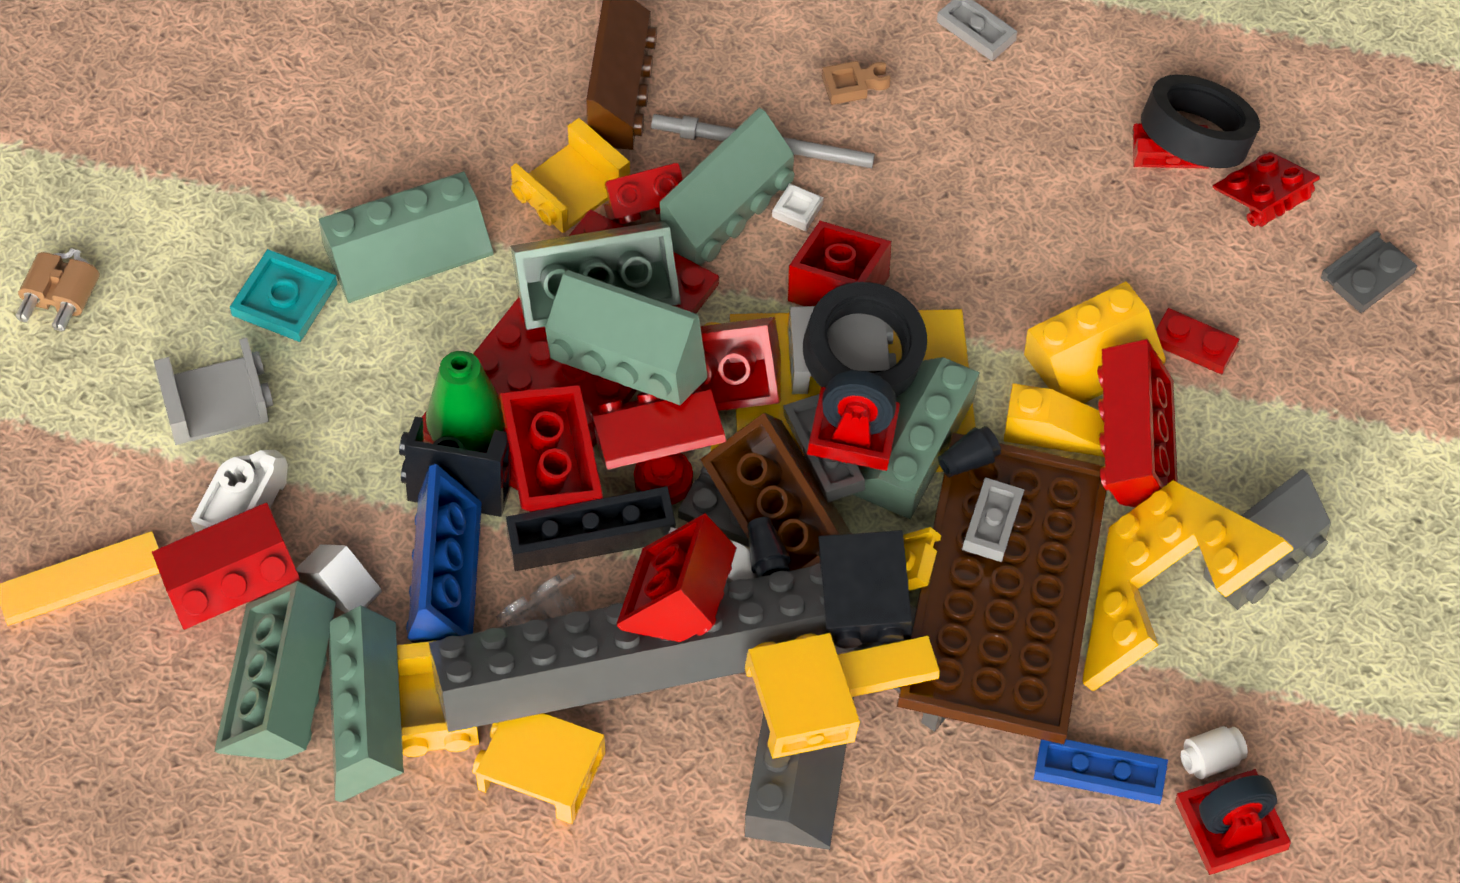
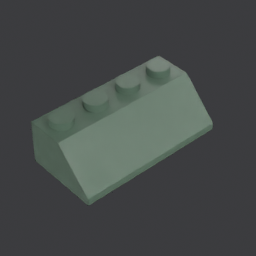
[660,107,795,266]
[319,171,494,303]
[510,221,681,330]
[545,270,708,405]
[852,357,980,520]
[214,581,336,760]
[329,605,404,802]

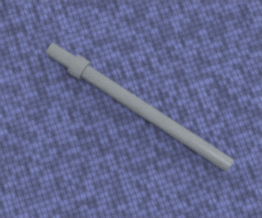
[651,114,875,169]

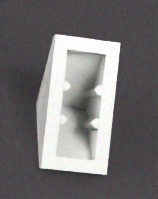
[296,544,382,613]

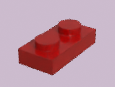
[1156,308,1240,375]

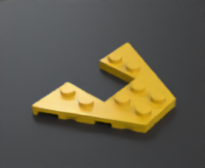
[1082,480,1294,691]

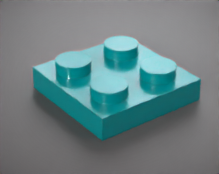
[230,249,337,342]

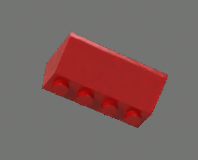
[1097,339,1178,508]

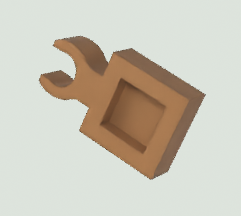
[822,61,890,105]

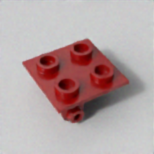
[1212,152,1320,227]

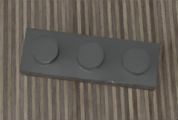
[783,394,865,502]

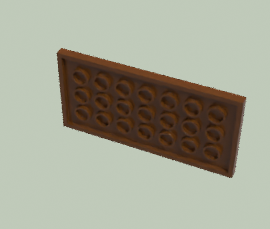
[897,433,1106,745]

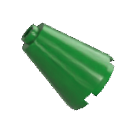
[426,351,505,452]

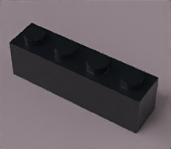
[506,486,676,571]

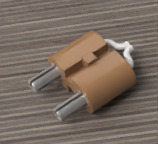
[15,248,100,331]

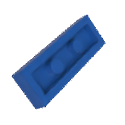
[1033,739,1168,805]

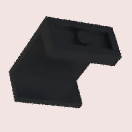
[399,416,511,517]
[819,530,912,649]

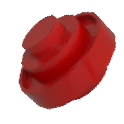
[634,453,693,505]

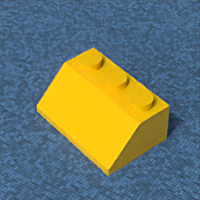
[1024,281,1166,403]

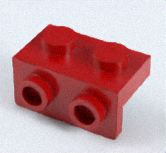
[603,163,683,225]

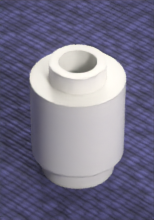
[1181,726,1248,779]

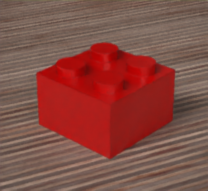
[788,220,892,306]

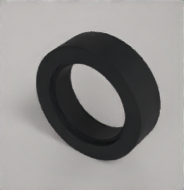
[1141,75,1260,168]
[803,282,927,397]

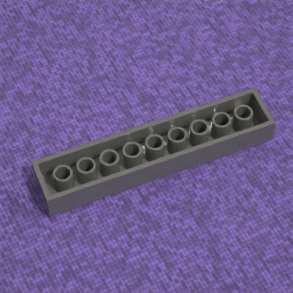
[429,563,861,732]

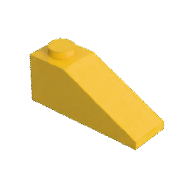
[1004,383,1105,457]

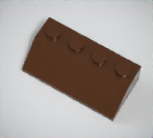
[586,0,657,150]
[700,413,852,571]

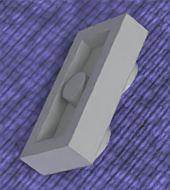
[937,0,1017,61]
[962,477,1024,562]

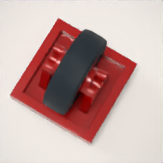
[807,370,900,471]
[1175,769,1291,875]

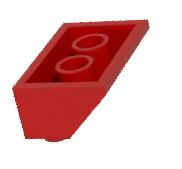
[700,317,781,411]
[499,385,603,512]
[590,385,726,470]
[152,502,300,630]
[616,513,737,642]

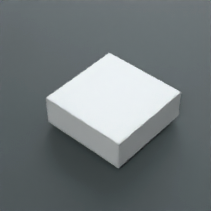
[772,183,824,231]

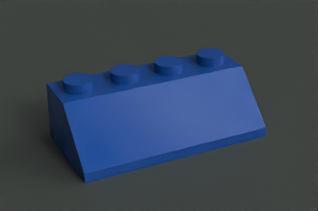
[406,464,482,643]

